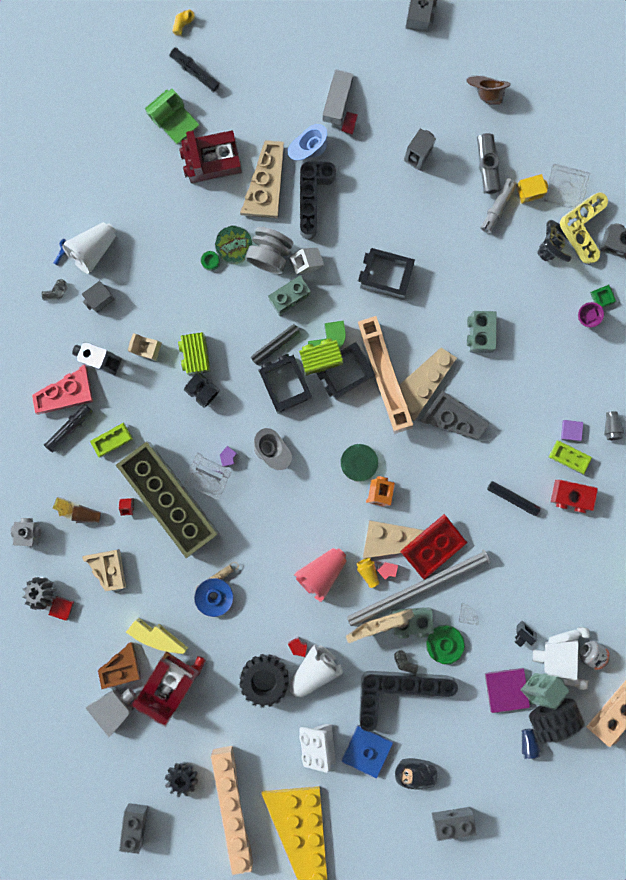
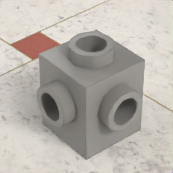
[11,518,41,546]

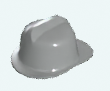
[254,428,292,470]

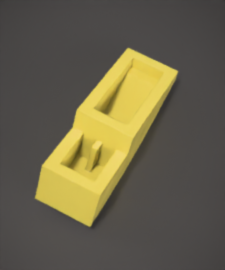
[126,618,188,654]

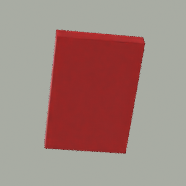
[400,514,467,580]

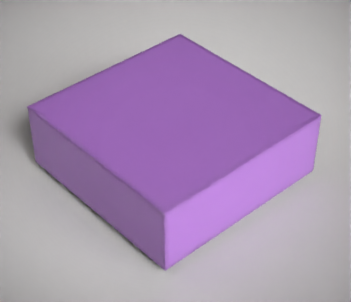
[561,420,583,441]

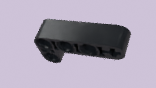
[300,162,336,240]

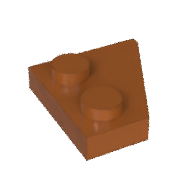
[98,642,141,690]

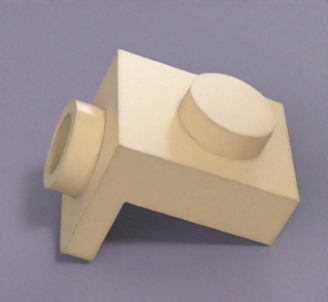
[128,333,162,360]

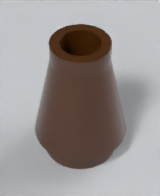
[71,505,101,523]

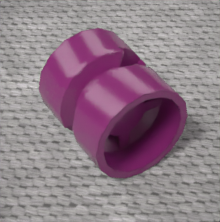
[578,302,604,328]

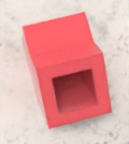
[377,562,398,580]

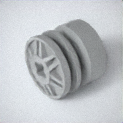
[245,227,294,274]

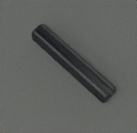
[487,481,541,516]

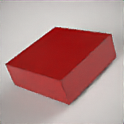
[48,596,74,621]

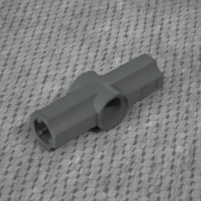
[477,133,501,194]

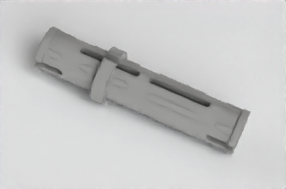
[480,179,518,234]

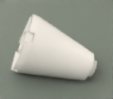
[62,222,116,274]
[289,644,343,698]

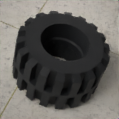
[239,654,289,708]
[529,698,585,743]

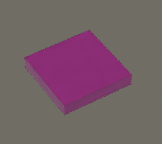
[485,668,530,713]

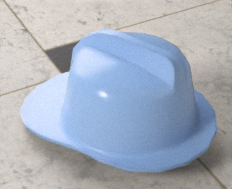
[288,124,327,160]

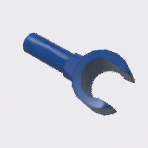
[53,239,66,265]

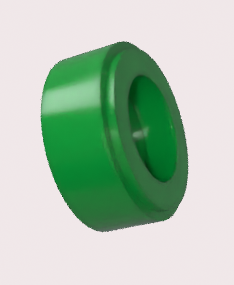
[201,251,220,271]

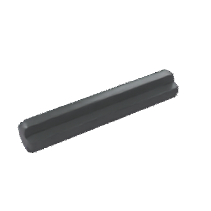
[251,324,300,365]

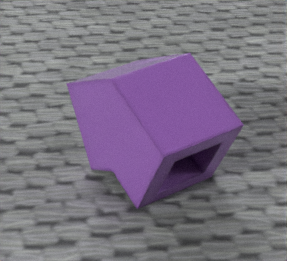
[220,446,237,467]

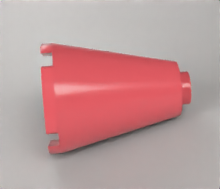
[294,548,347,602]

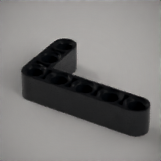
[359,671,458,732]

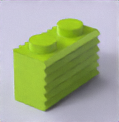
[178,332,211,375]
[299,339,343,376]

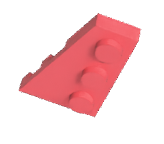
[32,364,93,415]

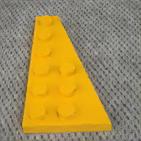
[261,786,327,880]

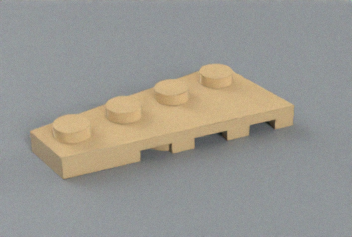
[399,348,457,421]

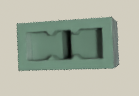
[268,275,311,316]
[467,311,497,352]
[391,607,433,638]
[521,673,569,709]

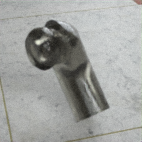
[42,279,67,301]
[394,650,418,674]

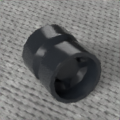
[184,372,220,408]

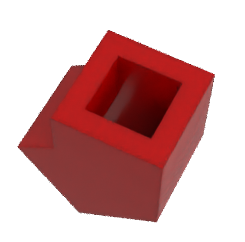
[119,498,134,516]
[288,637,307,657]

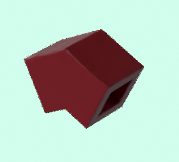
[341,111,358,134]

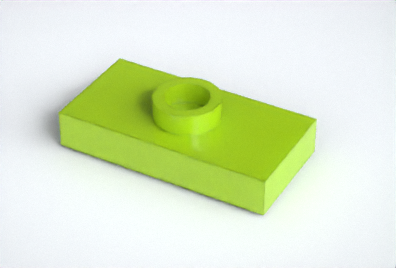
[90,423,134,458]
[548,440,592,475]

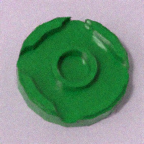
[426,625,465,665]

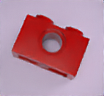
[551,480,598,513]

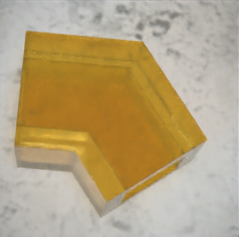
[52,497,73,517]

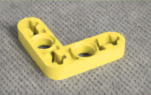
[560,193,608,264]

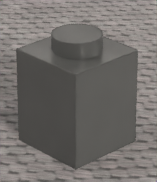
[82,280,115,313]

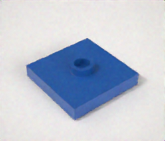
[341,725,393,779]

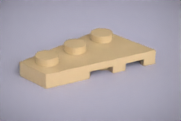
[346,609,414,643]

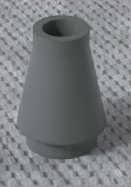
[604,411,624,440]

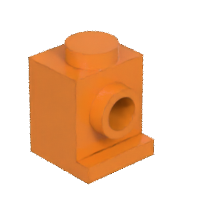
[366,476,395,507]

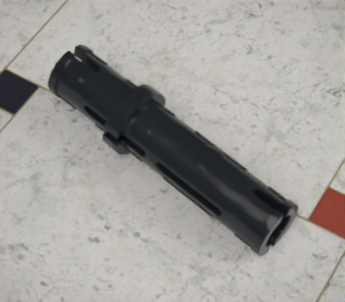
[169,47,220,93]
[44,404,93,453]

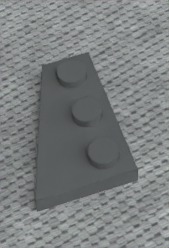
[420,391,489,439]

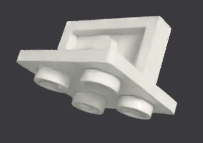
[299,724,336,772]

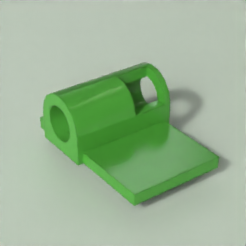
[145,88,200,145]

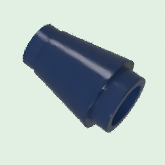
[521,728,541,759]

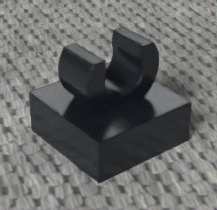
[514,621,537,647]

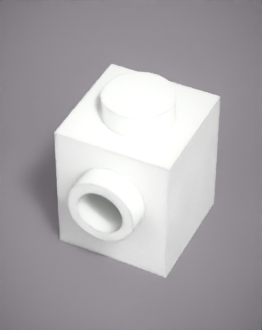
[290,247,324,274]

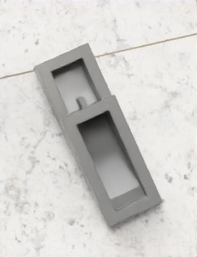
[322,69,353,125]

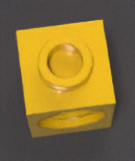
[516,174,548,204]

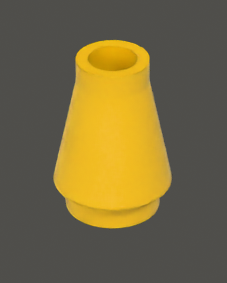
[356,558,380,588]

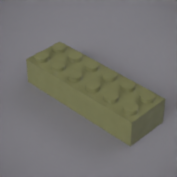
[116,441,220,558]

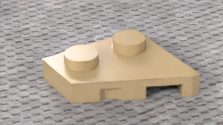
[82,549,126,591]

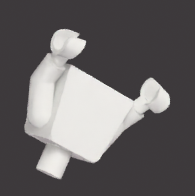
[533,627,590,690]

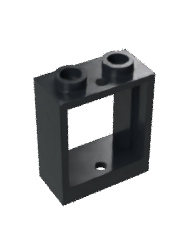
[358,248,415,300]
[316,342,375,399]
[258,354,312,414]

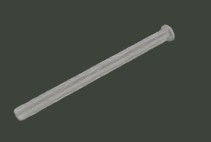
[347,549,491,626]

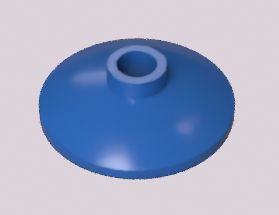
[194,578,233,617]

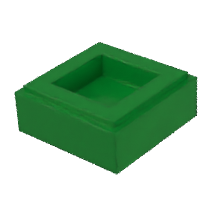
[590,285,617,308]

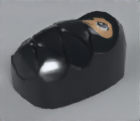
[395,758,437,789]

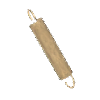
[196,562,239,589]

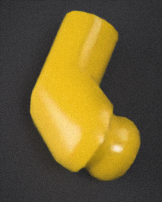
[172,10,195,36]

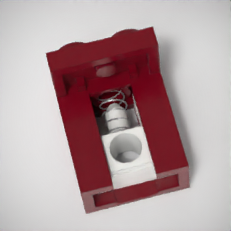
[179,130,242,183]
[131,651,199,727]

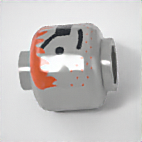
[579,641,610,670]

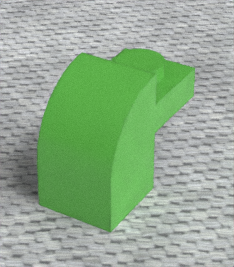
[308,320,346,350]

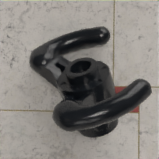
[537,220,571,262]

